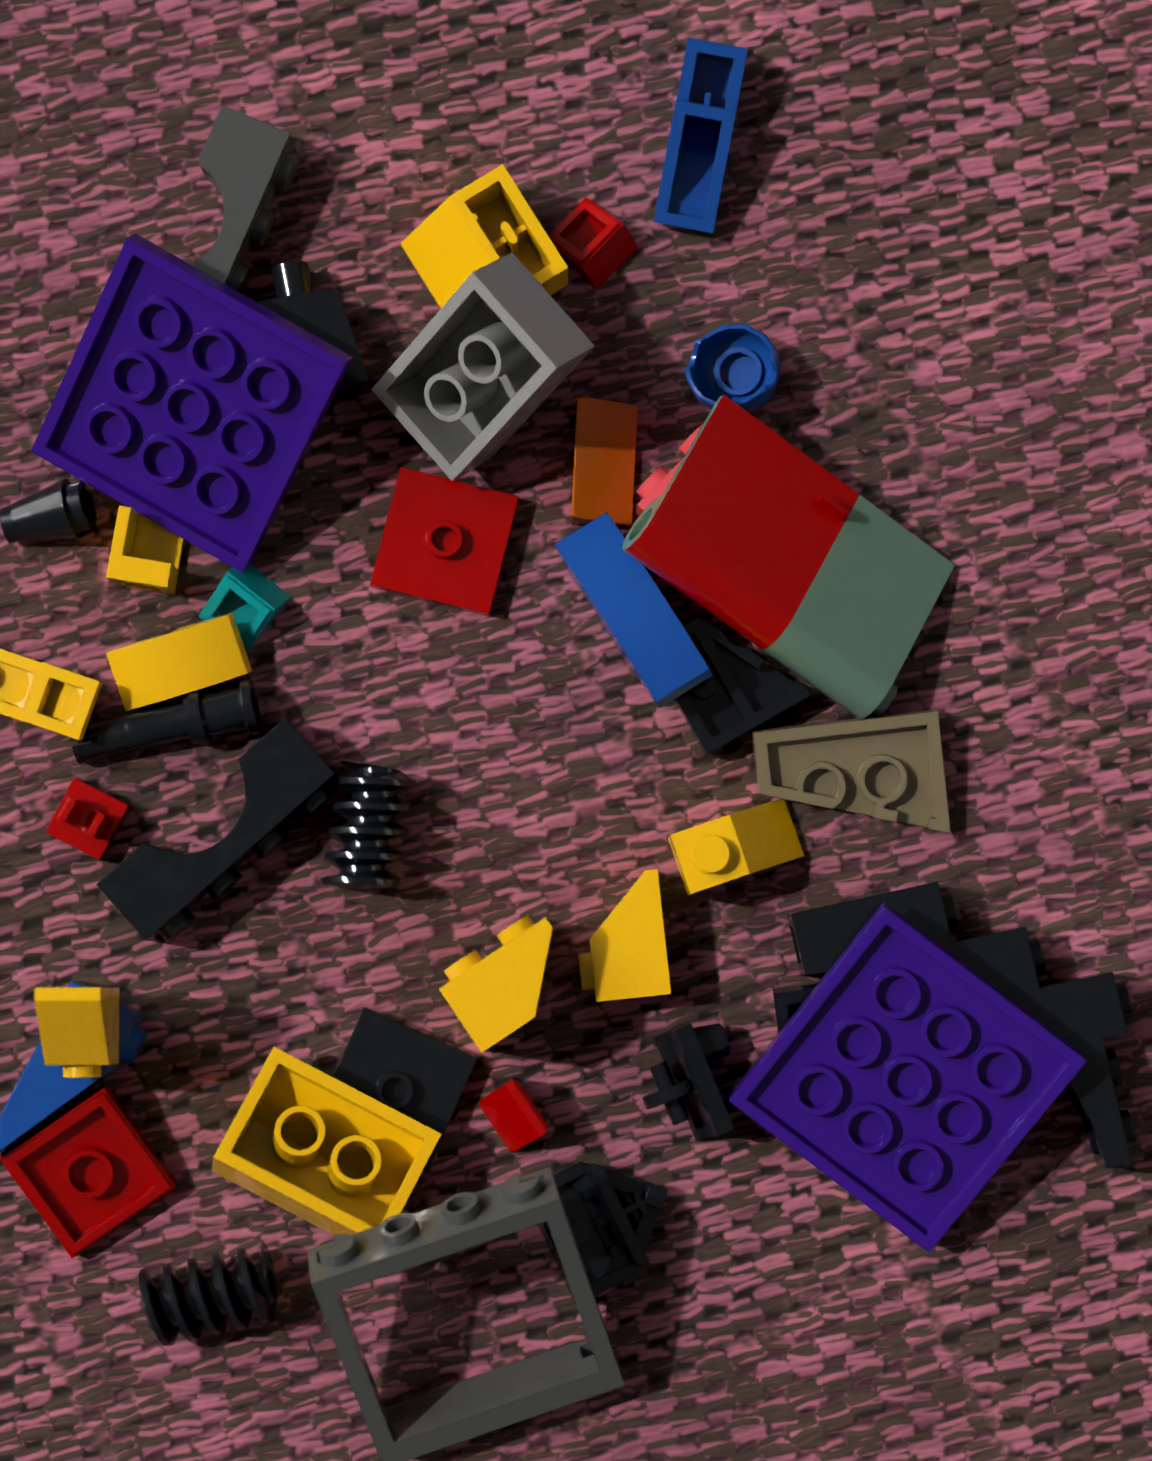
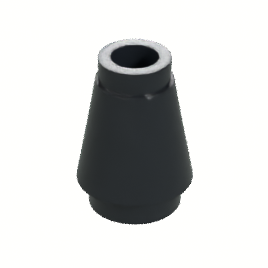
[0,479,97,543]

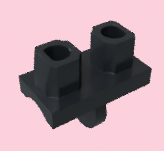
[642,1023,745,1141]

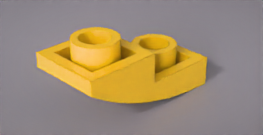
[106,613,252,711]

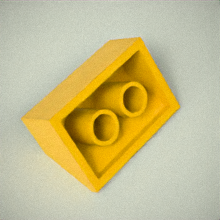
[212,1047,441,1236]

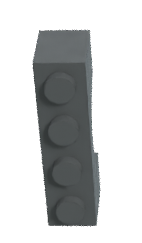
[192,105,299,294]

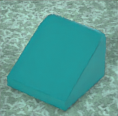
[198,565,291,653]

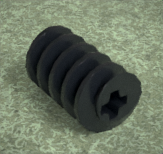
[320,761,416,894]
[139,1242,278,1346]

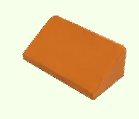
[571,397,638,527]

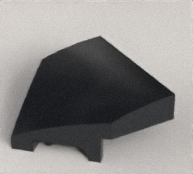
[538,1162,668,1304]

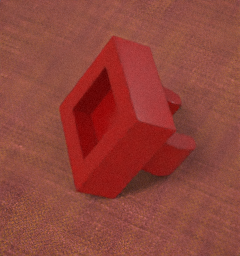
[45,777,131,861]

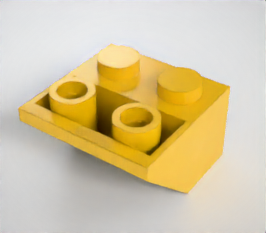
[400,164,568,309]
[439,914,553,1053]

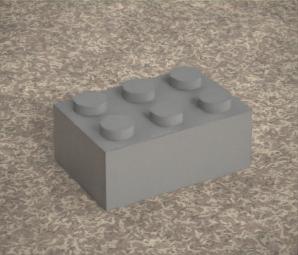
[371,252,595,482]

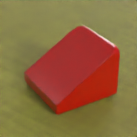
[548,197,638,289]
[478,1078,549,1152]

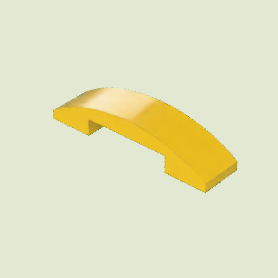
[0,649,103,741]

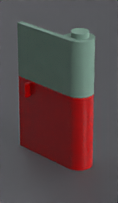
[622,394,955,719]

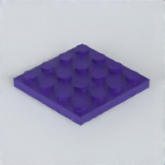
[31,234,353,573]
[729,902,1087,1252]

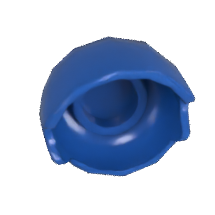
[684,324,781,413]

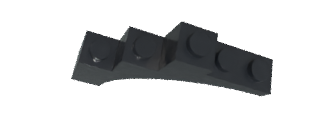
[787,881,1136,1168]

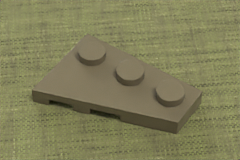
[751,709,951,834]

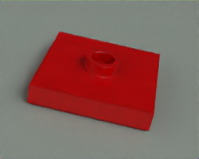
[370,467,519,617]
[0,1083,177,1258]

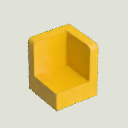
[106,505,185,595]

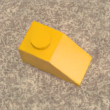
[668,799,804,896]
[578,869,671,1002]
[34,987,120,1078]

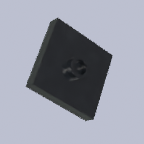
[333,1007,478,1173]

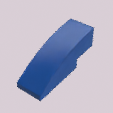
[653,37,748,233]
[555,512,712,708]

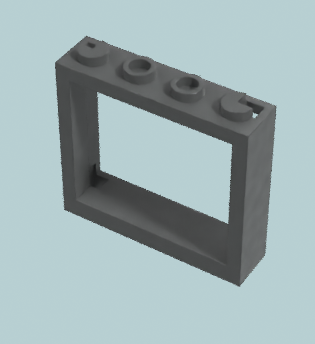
[307,1167,625,1461]

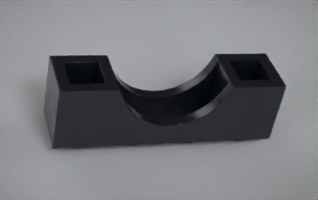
[96,718,339,942]

